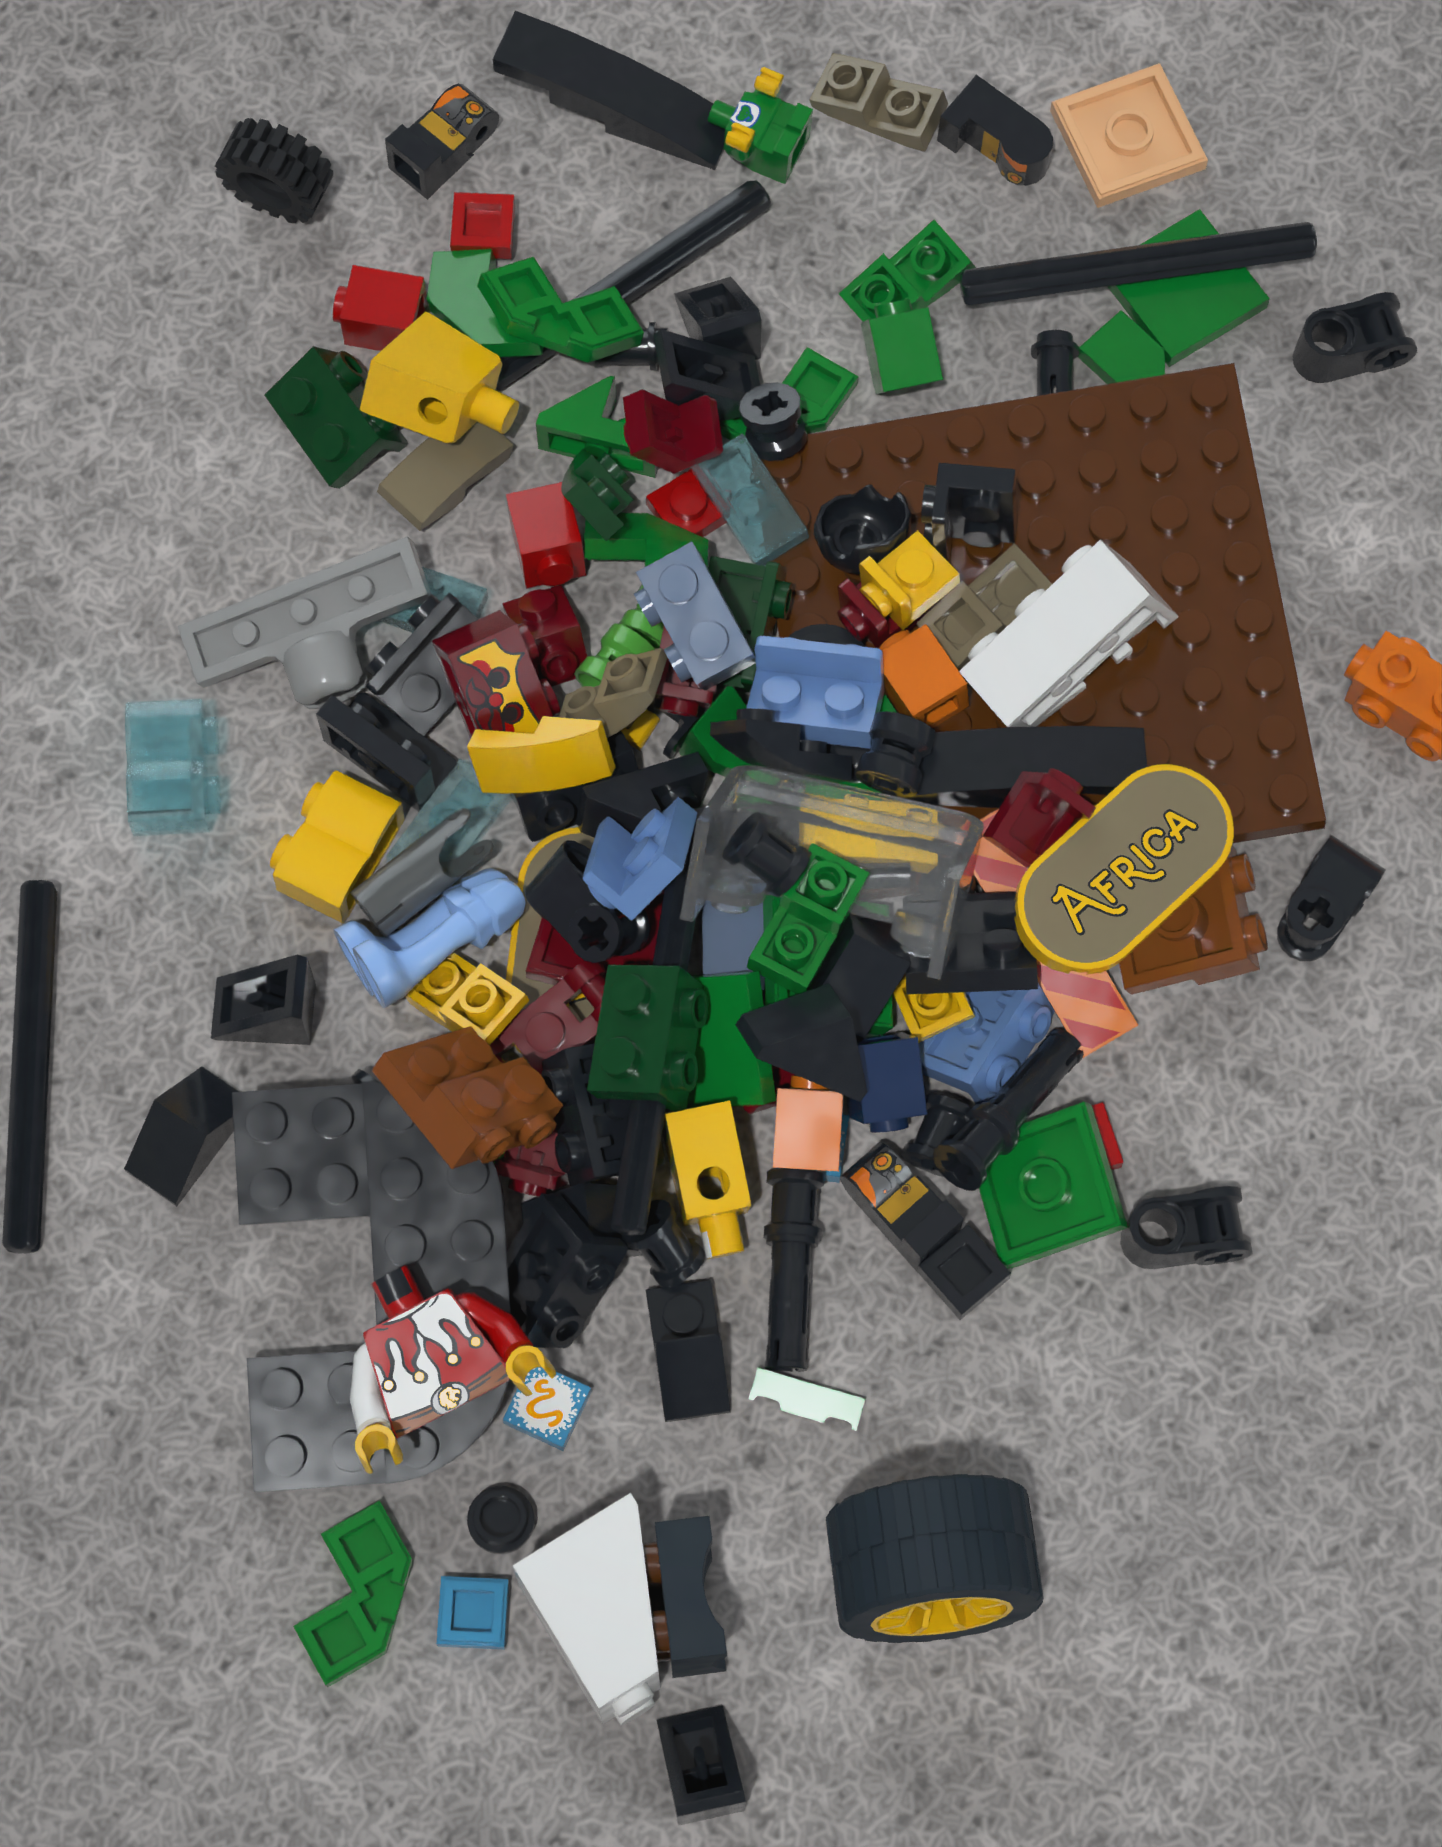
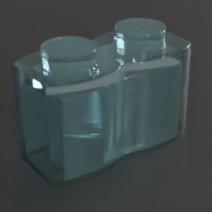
[125,699,221,836]

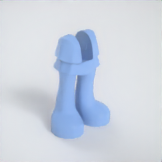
[333,868,526,1008]

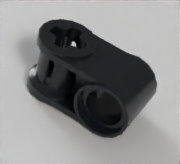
[1292,292,1417,383]
[1277,835,1386,961]
[525,840,650,963]
[1120,1186,1253,1269]

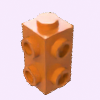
[1344,630,1442,761]

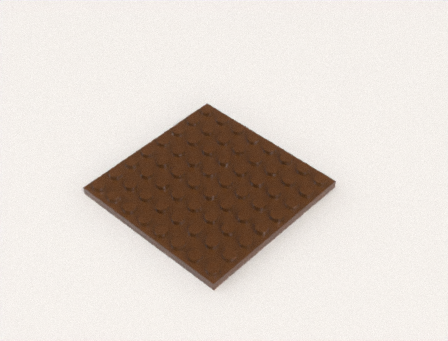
[751,363,1326,903]

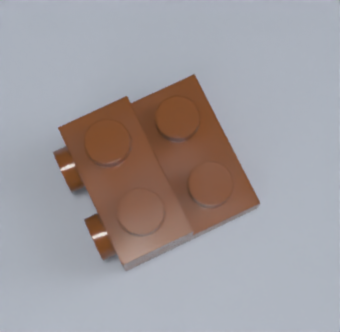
[1119,846,1268,995]
[372,1026,563,1169]

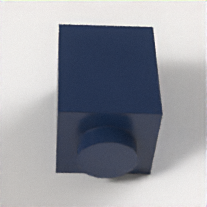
[846,1032,927,1133]

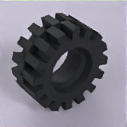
[215,118,333,223]

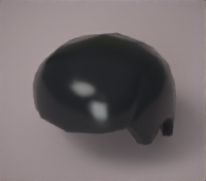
[813,484,912,574]

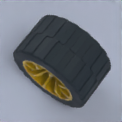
[826,1474,1044,1643]

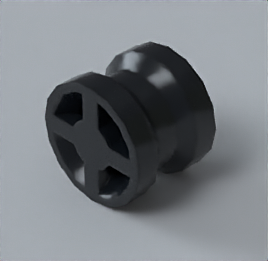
[740,382,807,461]

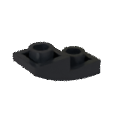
[710,708,852,784]

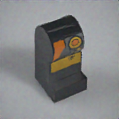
[937,74,1053,186]
[385,83,499,200]
[840,1142,964,1273]

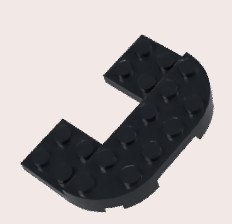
[232,1082,511,1492]

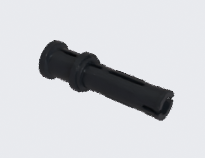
[933,1029,1084,1191]
[763,1168,825,1372]

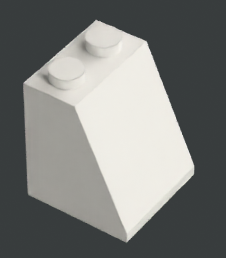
[512,1493,660,1726]

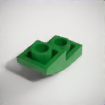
[839,220,976,322]
[746,843,870,994]

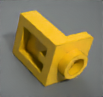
[859,530,960,630]

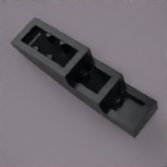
[493,10,725,170]
[881,726,1147,808]

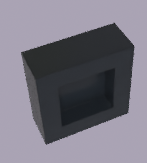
[917,1224,1011,1320]

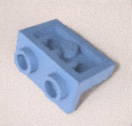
[747,636,885,749]
[583,797,698,921]
[919,983,1054,1104]

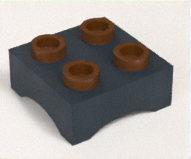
[643,1516,727,1678]

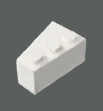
[959,540,1179,727]

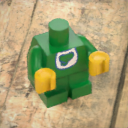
[708,67,813,184]

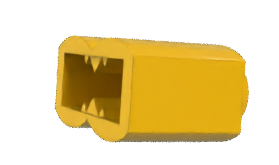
[270,770,405,923]

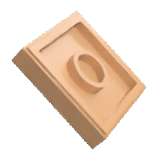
[1050,63,1208,208]

